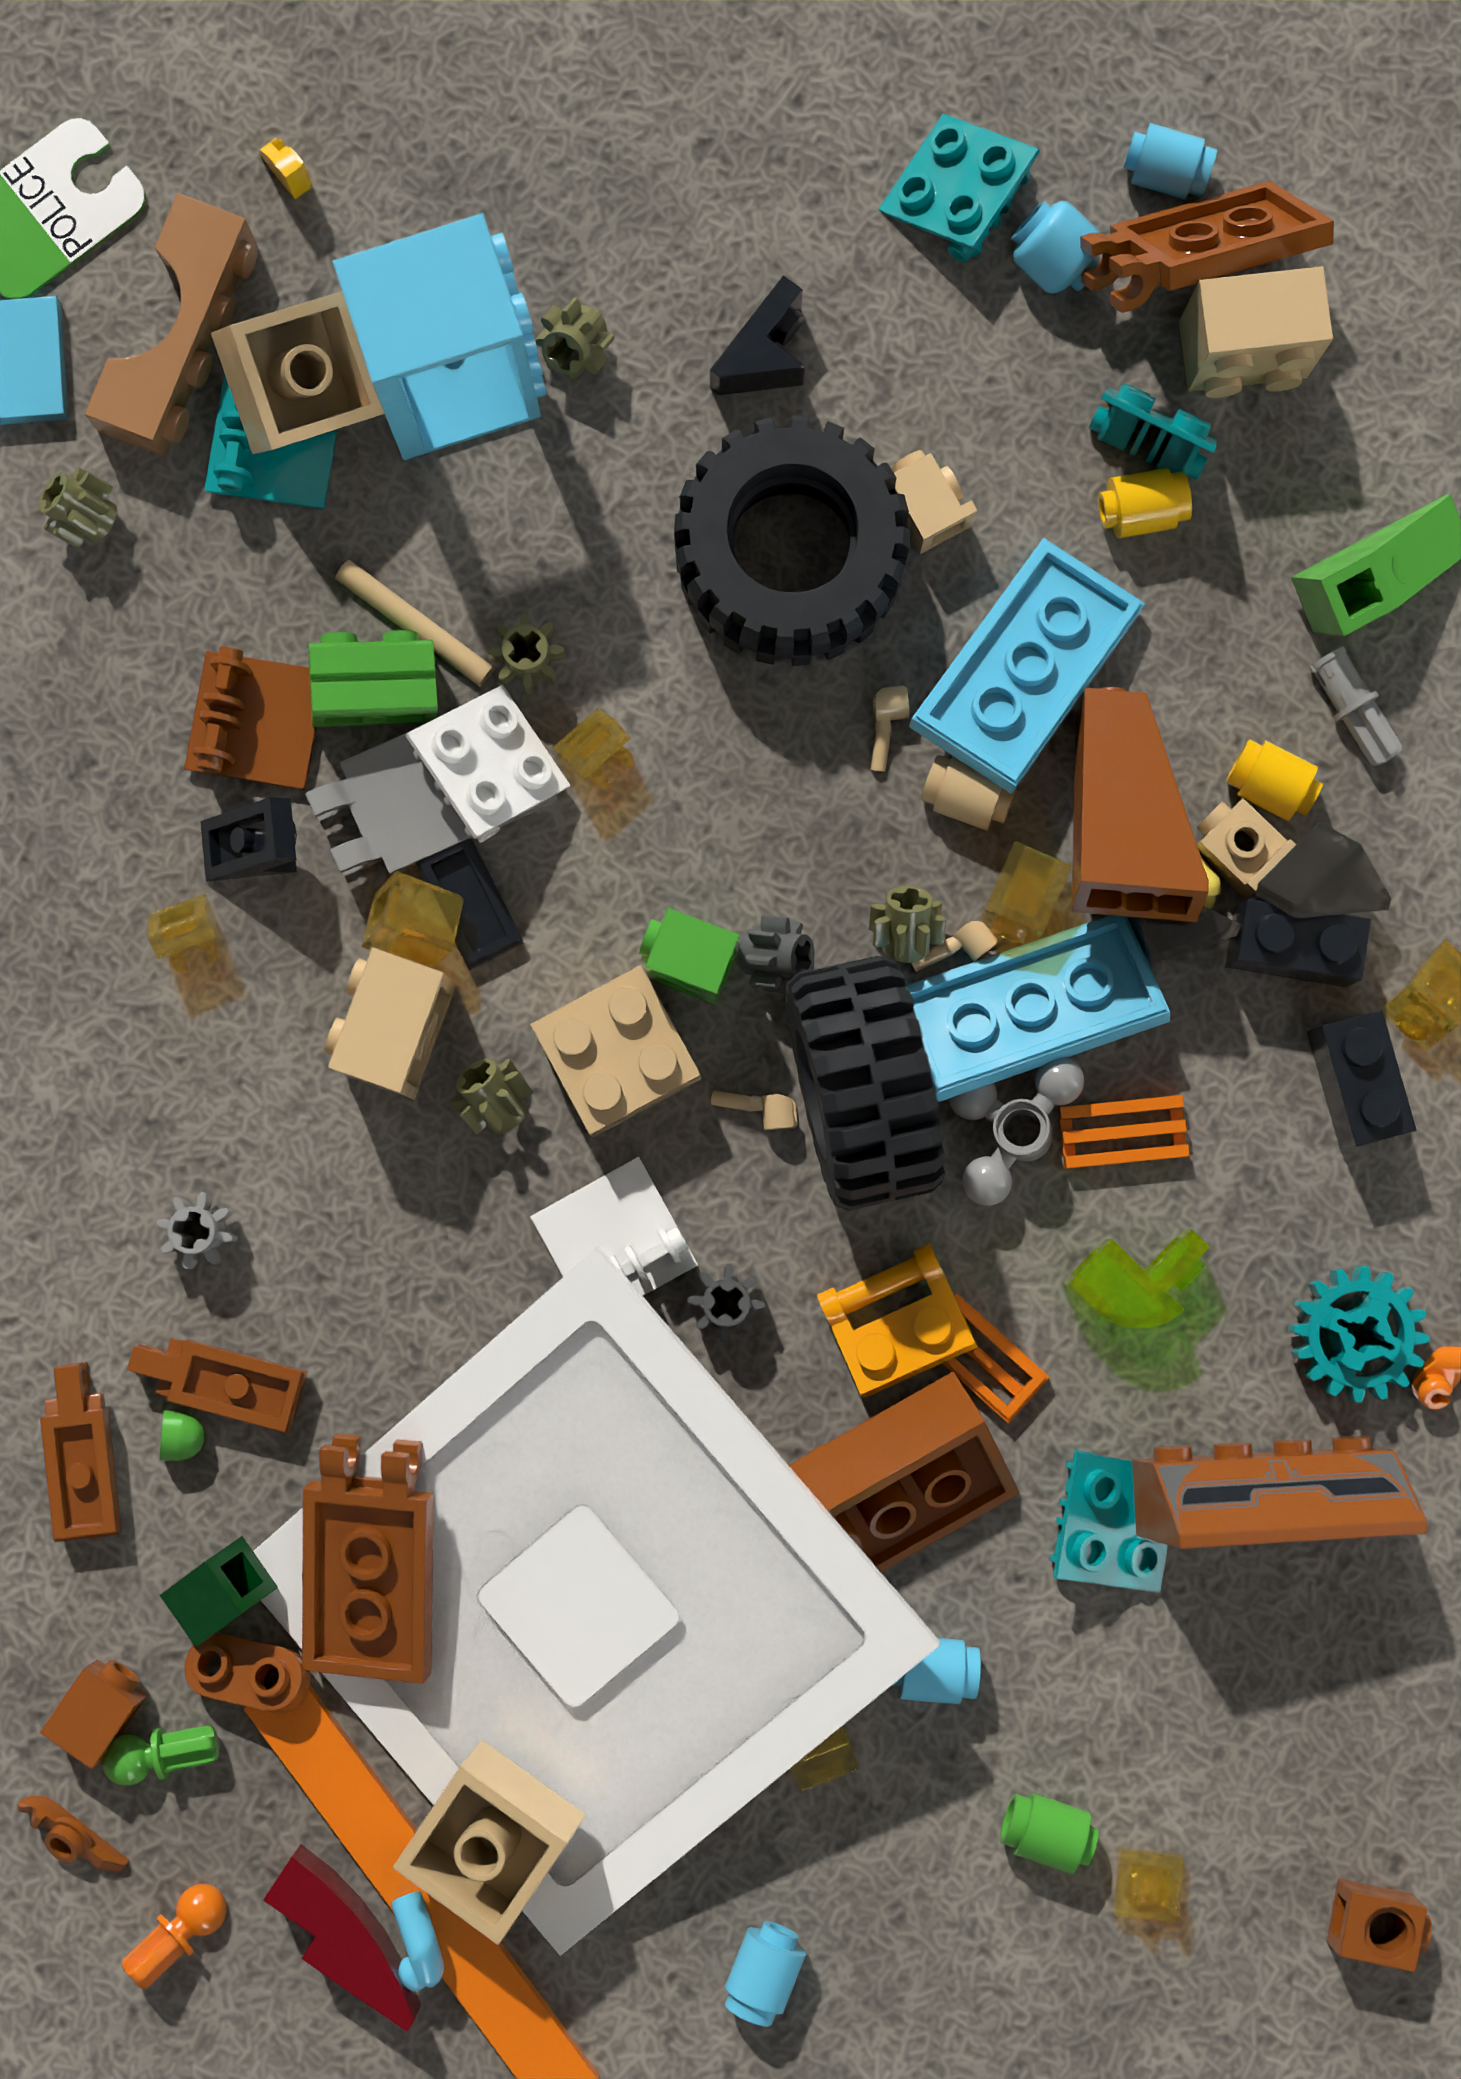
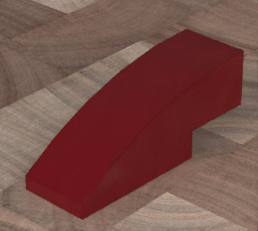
[263,1844,421,2032]

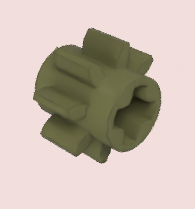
[535,298,615,381]
[39,467,117,548]
[487,613,565,695]
[869,885,946,963]
[451,1059,533,1135]

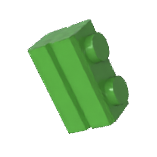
[308,630,438,727]

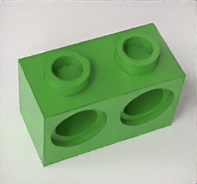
[639,908,739,1005]

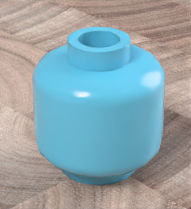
[1011,201,1100,294]

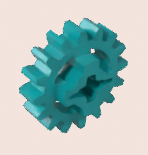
[1288,1266,1430,1403]

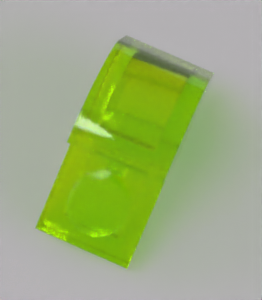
[1062,1229,1210,1329]

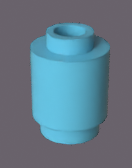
[1123,123,1217,200]
[891,1638,981,1704]
[725,1921,806,2027]

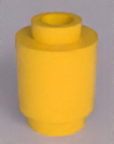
[1098,468,1192,539]
[1225,739,1323,822]

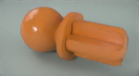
[121,1883,227,1989]

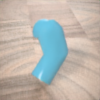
[391,1891,445,1992]

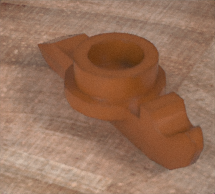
[17,1796,129,1872]

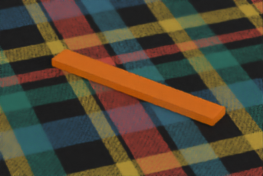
[243,1683,600,2079]

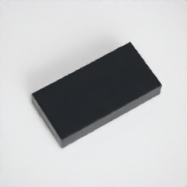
[416,838,524,970]

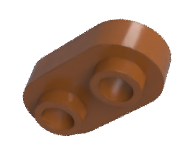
[185,1633,311,1713]

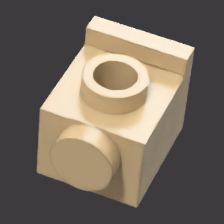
[891,450,978,554]
[1196,798,1299,899]

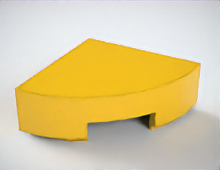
[259,138,312,200]

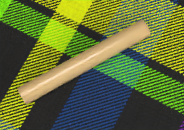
[335,560,495,687]

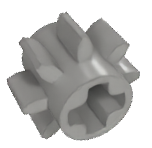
[156,1192,238,1269]

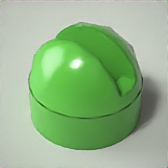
[160,1410,205,1462]

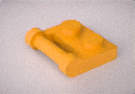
[817,1243,978,1399]

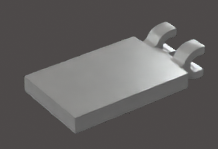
[305,689,558,877]

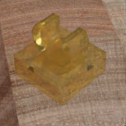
[553,708,635,790]
[147,893,218,974]
[1113,1847,1184,1923]

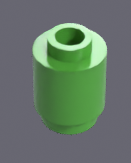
[1000,1792,1099,1875]

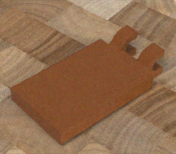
[1080,181,1334,313]
[302,1433,434,1684]

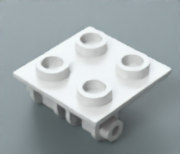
[405,685,571,843]
[530,1157,698,1296]

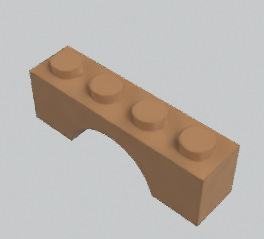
[85,192,258,457]

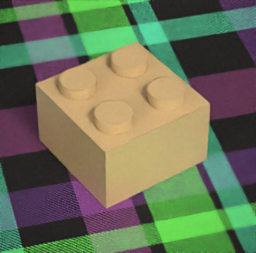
[1179,266,1333,398]
[211,291,385,454]
[324,947,456,1100]
[530,965,701,1138]
[392,1740,586,1945]

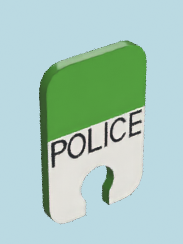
[0,118,146,299]

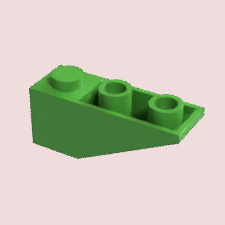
[1290,494,1461,636]

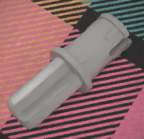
[1309,647,1402,766]

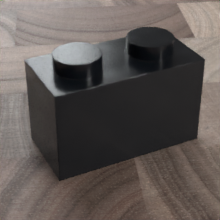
[1225,898,1371,987]
[1306,1010,1417,1150]

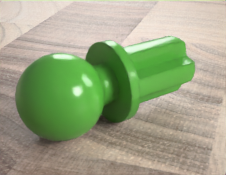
[102,1725,220,1786]

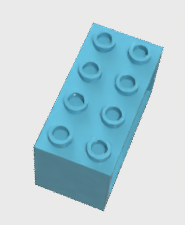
[333,213,547,460]

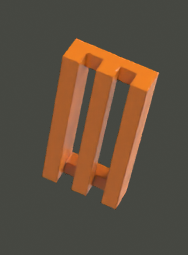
[1058,1095,1190,1169]
[942,1293,1050,1424]

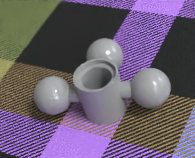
[948,1057,1084,1206]

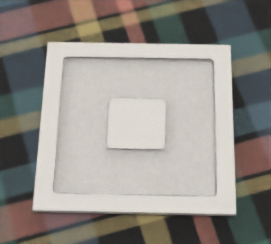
[253,1246,941,1956]

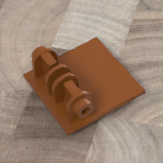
[184,646,316,790]

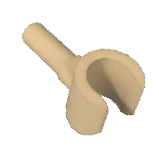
[871,686,910,772]
[911,921,998,972]
[711,1090,798,1130]

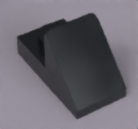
[710,275,805,395]
[200,797,297,881]

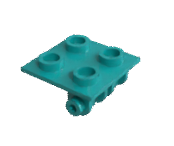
[878,114,1040,263]
[204,374,338,510]
[1088,383,1217,480]
[1049,1450,1168,1592]

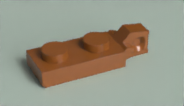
[127,1338,308,1433]
[40,1362,122,1542]

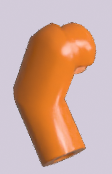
[1412,1346,1461,1410]

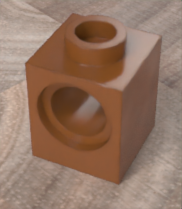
[40,1659,148,1769]
[1326,1878,1432,1973]

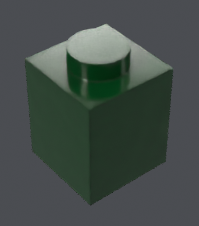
[159,1536,278,1647]

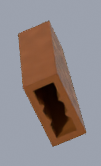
[1071,687,1209,922]

